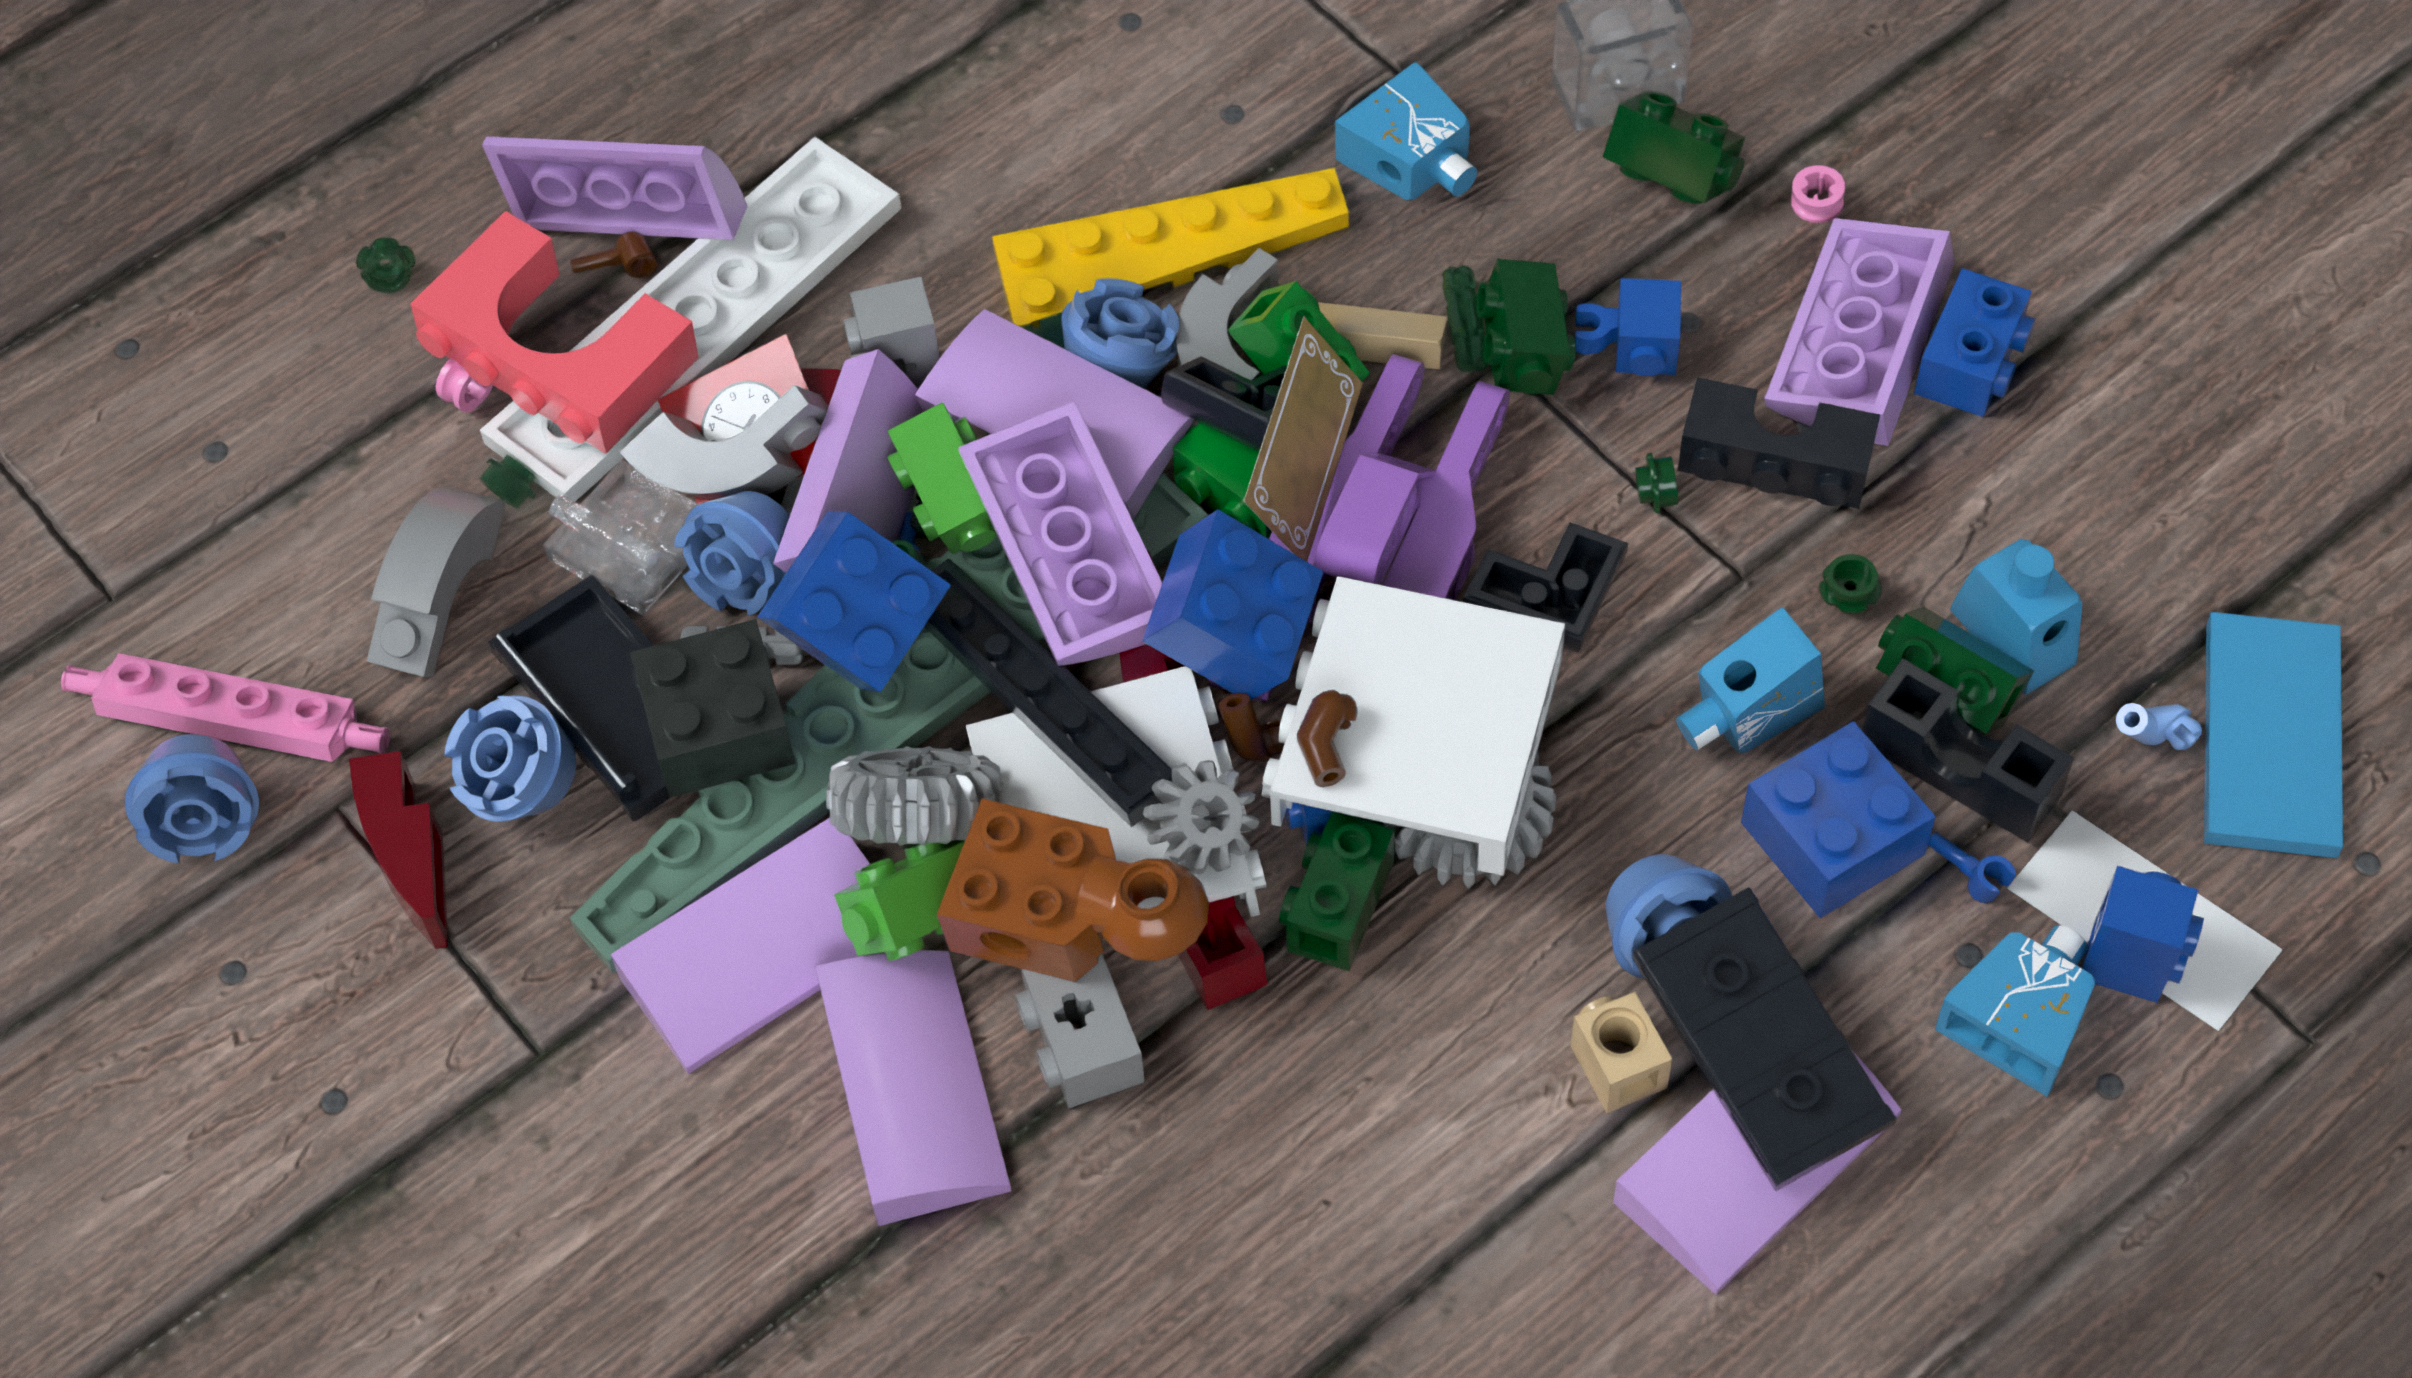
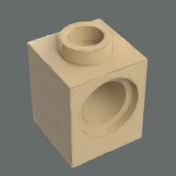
[1571,992,1672,1114]

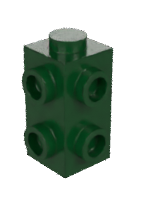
[1602,91,1746,204]
[1476,258,1576,395]
[1876,607,2034,734]
[1279,811,1395,971]

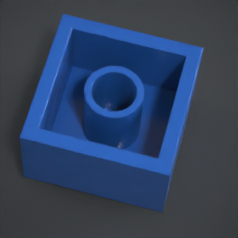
[1142,509,1324,700]
[757,511,951,692]
[1741,721,1936,919]

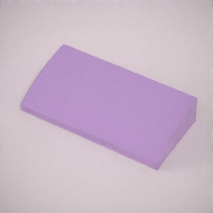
[482,137,748,240]
[1764,218,1954,446]
[915,309,1194,521]
[773,349,923,573]
[958,401,1162,666]
[610,818,877,1074]
[815,950,1011,1226]
[1613,1051,1901,1295]

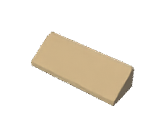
[1318,302,1448,370]

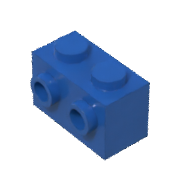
[1914,268,2036,417]
[2081,865,2204,1003]

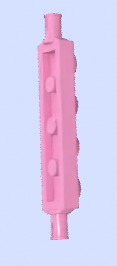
[61,653,390,762]

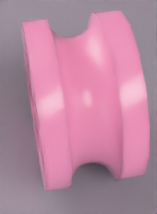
[1791,165,1845,223]
[436,358,493,413]

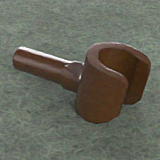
[571,231,657,278]

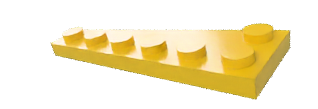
[992,168,1349,335]

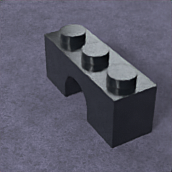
[1677,377,1880,509]
[1862,659,2074,843]

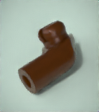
[1296,689,1358,787]
[1219,693,1285,762]

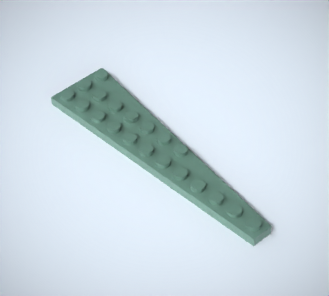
[570,472,1208,973]

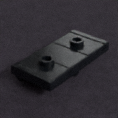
[488,575,670,821]
[1632,887,1897,1192]

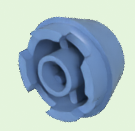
[1062,278,1179,389]
[674,491,790,615]
[445,695,576,822]
[125,734,259,863]
[1605,854,1732,979]

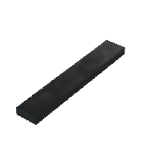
[924,558,1173,827]

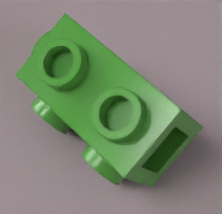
[887,402,996,555]
[834,840,965,961]

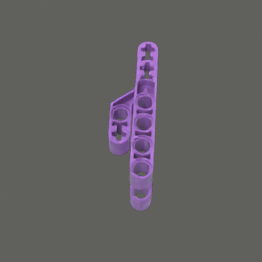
[1208,354,1510,703]

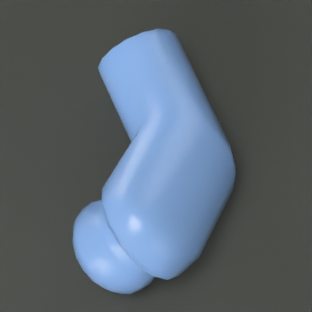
[2116,703,2202,750]

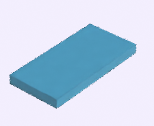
[2204,612,2343,858]

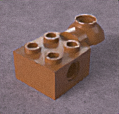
[937,799,1209,982]

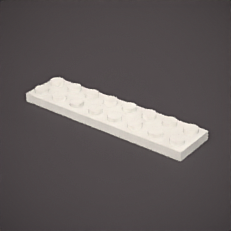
[480,137,902,507]

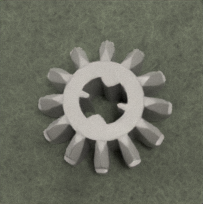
[1143,760,1260,875]

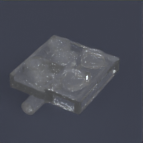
[543,460,699,615]

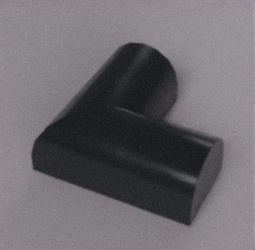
[1161,356,1287,450]
[1463,522,1628,653]

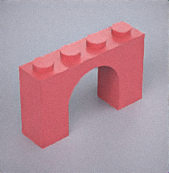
[410,211,699,454]

